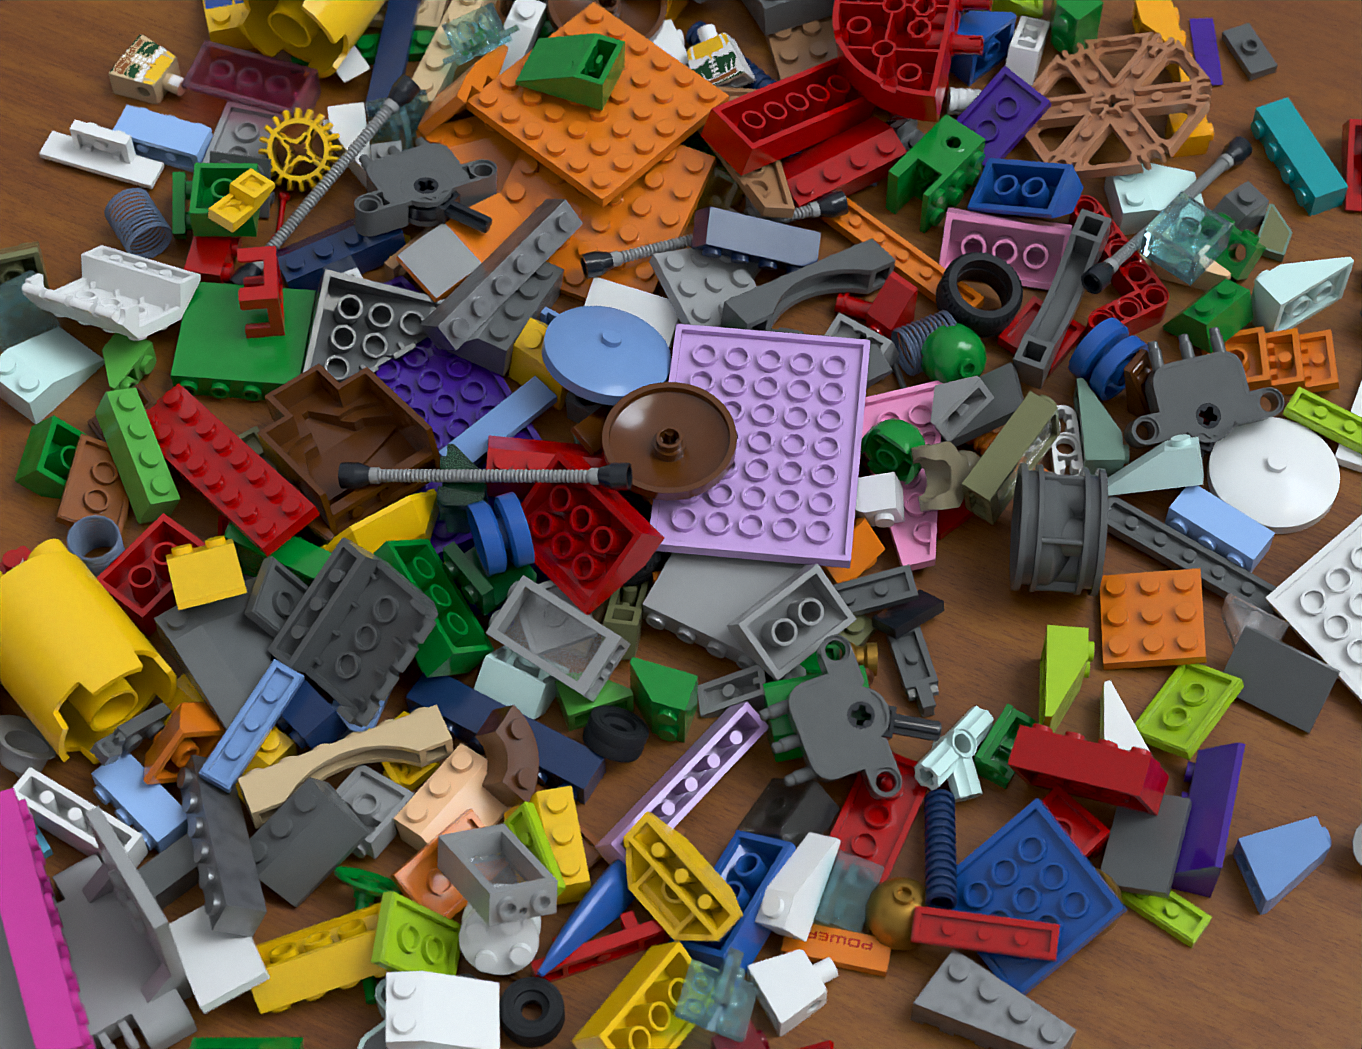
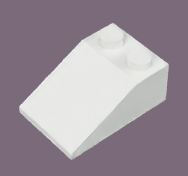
[386,971,500,1049]

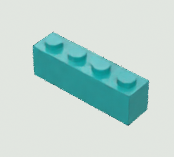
[1251,97,1348,216]

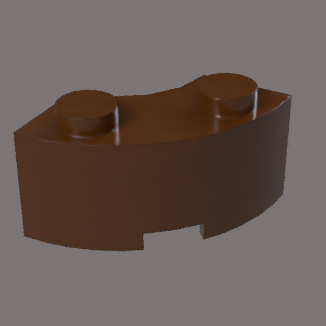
[475,704,539,807]

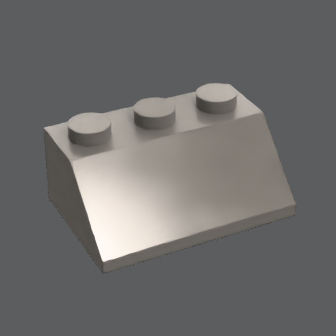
[726,564,857,681]

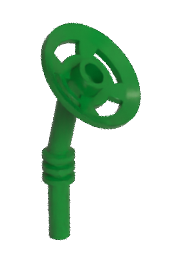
[334,866,402,1005]

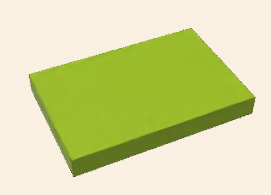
[1135,664,1244,760]
[371,891,462,976]

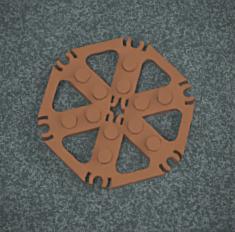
[1023,32,1212,180]

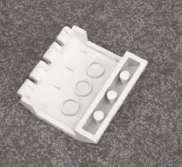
[22,245,201,341]

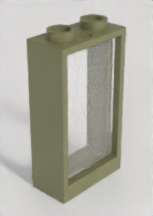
[962,391,1060,525]

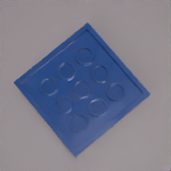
[953,798,1127,995]

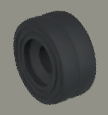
[583,705,649,763]
[499,977,565,1047]

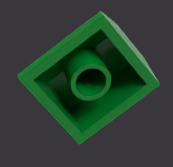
[1050,0,1104,55]
[1163,279,1254,353]
[14,415,86,499]
[630,657,698,743]

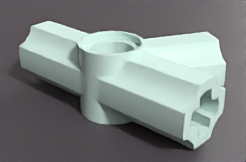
[914,706,994,802]

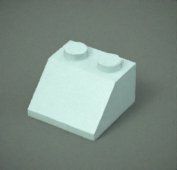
[474,646,570,720]

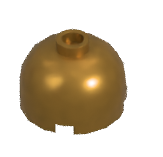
[864,877,927,950]

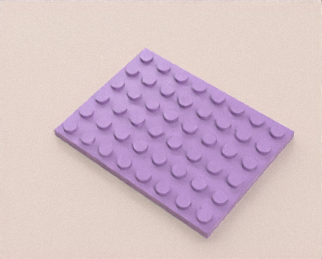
[650,324,870,568]

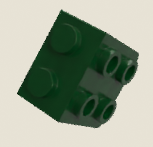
[442,541,537,616]

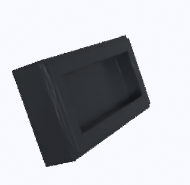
[872,589,944,639]

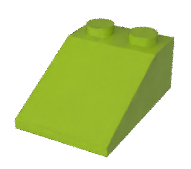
[1038,625,1095,733]

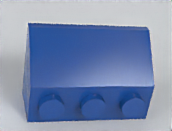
[967,158,1084,218]

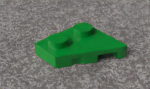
[172,172,193,239]

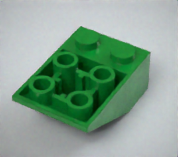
[515,33,625,110]

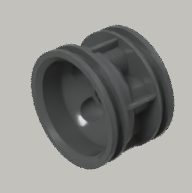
[1009,463,1108,596]

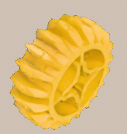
[258,108,342,192]

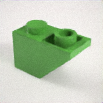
[102,333,157,391]

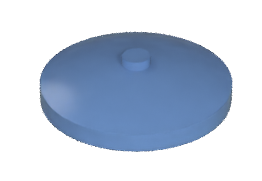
[542,306,672,406]

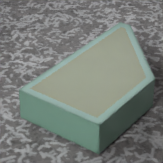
[1258,204,1292,262]

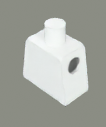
[747,950,838,1037]

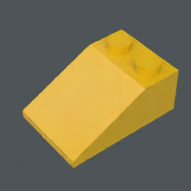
[166,535,247,610]

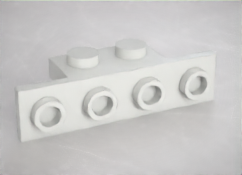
[39,120,165,190]

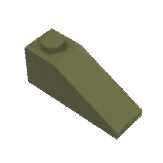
[602,578,651,660]

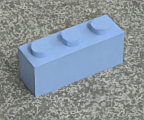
[113,105,213,173]
[1165,485,1275,573]
[91,751,188,853]

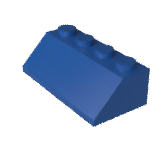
[668,830,796,982]

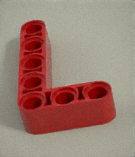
[1068,195,1169,337]

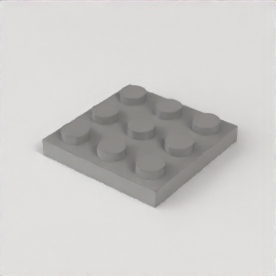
[649,248,757,327]

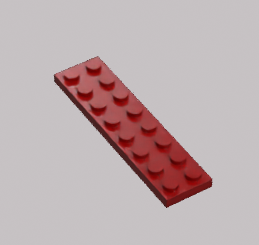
[145,383,320,557]

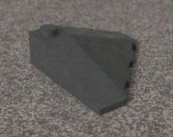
[301,269,445,383]
[154,577,274,731]

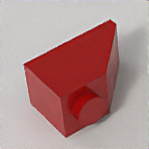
[865,271,918,341]

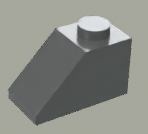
[1210,181,1269,244]

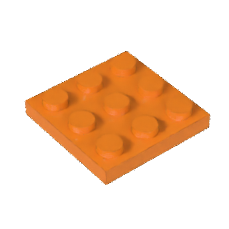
[1100,568,1207,670]

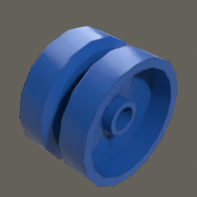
[1068,318,1149,400]
[466,491,535,577]

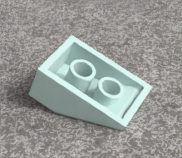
[1104,163,1207,235]
[1251,257,1354,333]
[0,327,105,424]

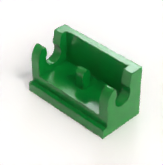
[974,704,1037,789]

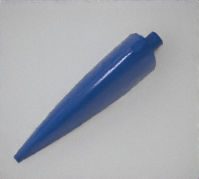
[537,859,636,977]

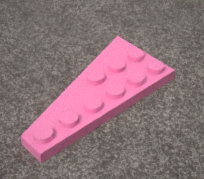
[862,380,943,571]

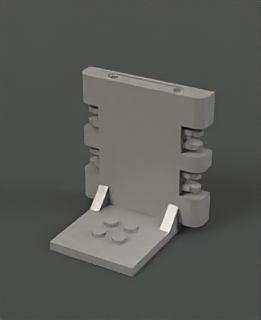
[0,806,197,1049]

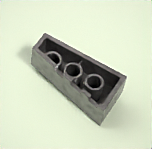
[910,949,1076,1049]

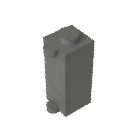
[137,830,200,911]

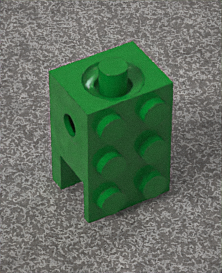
[885,114,986,234]

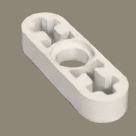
[1049,405,1083,476]

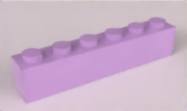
[595,702,769,865]

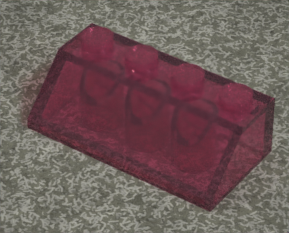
[181,40,321,118]

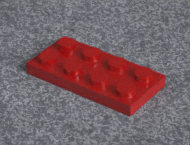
[829,752,929,888]

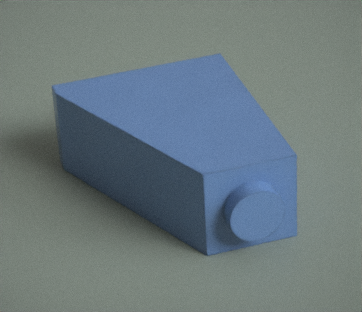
[1232,816,1331,915]

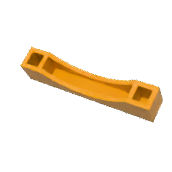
[1131,0,1214,158]

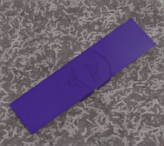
[1189,18,1223,85]

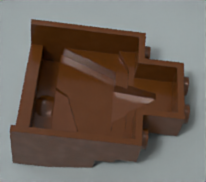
[257,363,443,537]

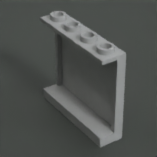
[642,552,808,669]

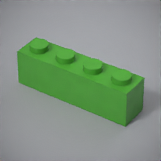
[95,387,180,524]

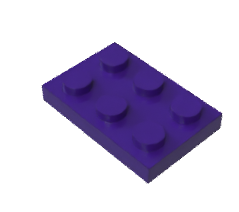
[956,66,1052,168]

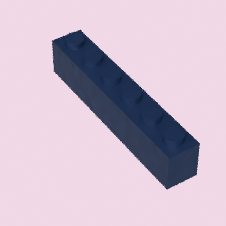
[406,672,606,805]

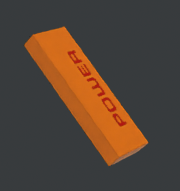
[781,924,891,977]

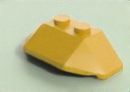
[320,489,439,554]
[623,811,743,941]

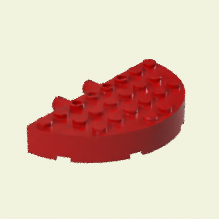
[832,0,993,122]

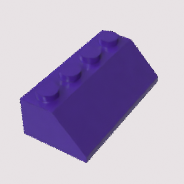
[1171,742,1245,898]

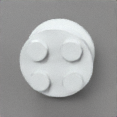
[459,903,541,975]

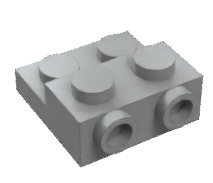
[336,764,415,859]

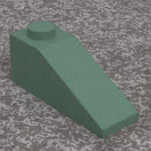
[1073,378,1129,477]

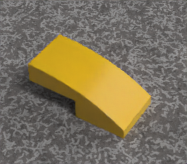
[208,168,275,233]

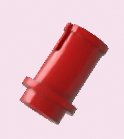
[834,292,872,320]

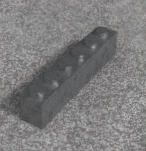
[420,199,583,351]
[177,755,267,937]

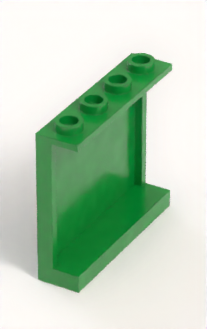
[170,282,316,401]

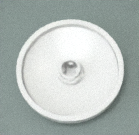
[1207,417,1340,534]

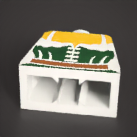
[687,24,756,88]

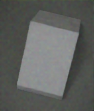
[931,376,994,442]

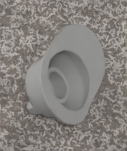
[0,715,57,778]

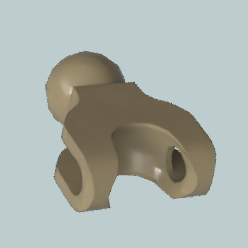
[911,441,981,512]

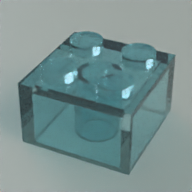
[1139,191,1233,286]

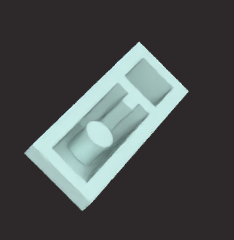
[1108,434,1204,496]

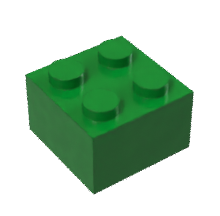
[189,163,260,237]

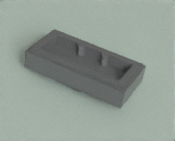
[1221,23,1278,81]

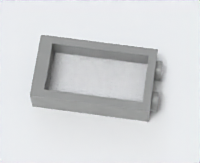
[486,575,631,702]
[438,824,558,926]

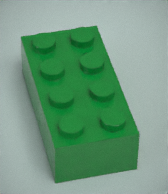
[373,539,495,678]

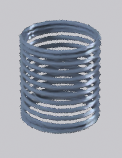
[104,188,172,259]
[891,310,957,376]
[66,515,125,578]

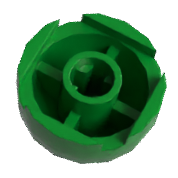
[921,323,987,383]
[861,418,926,485]

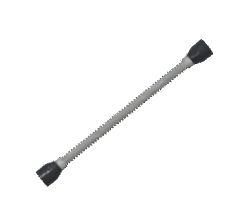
[228,74,420,285]
[1081,136,1252,294]
[580,190,848,279]
[338,462,633,490]

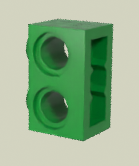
[1189,212,1266,280]

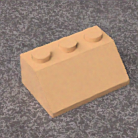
[394,743,511,851]

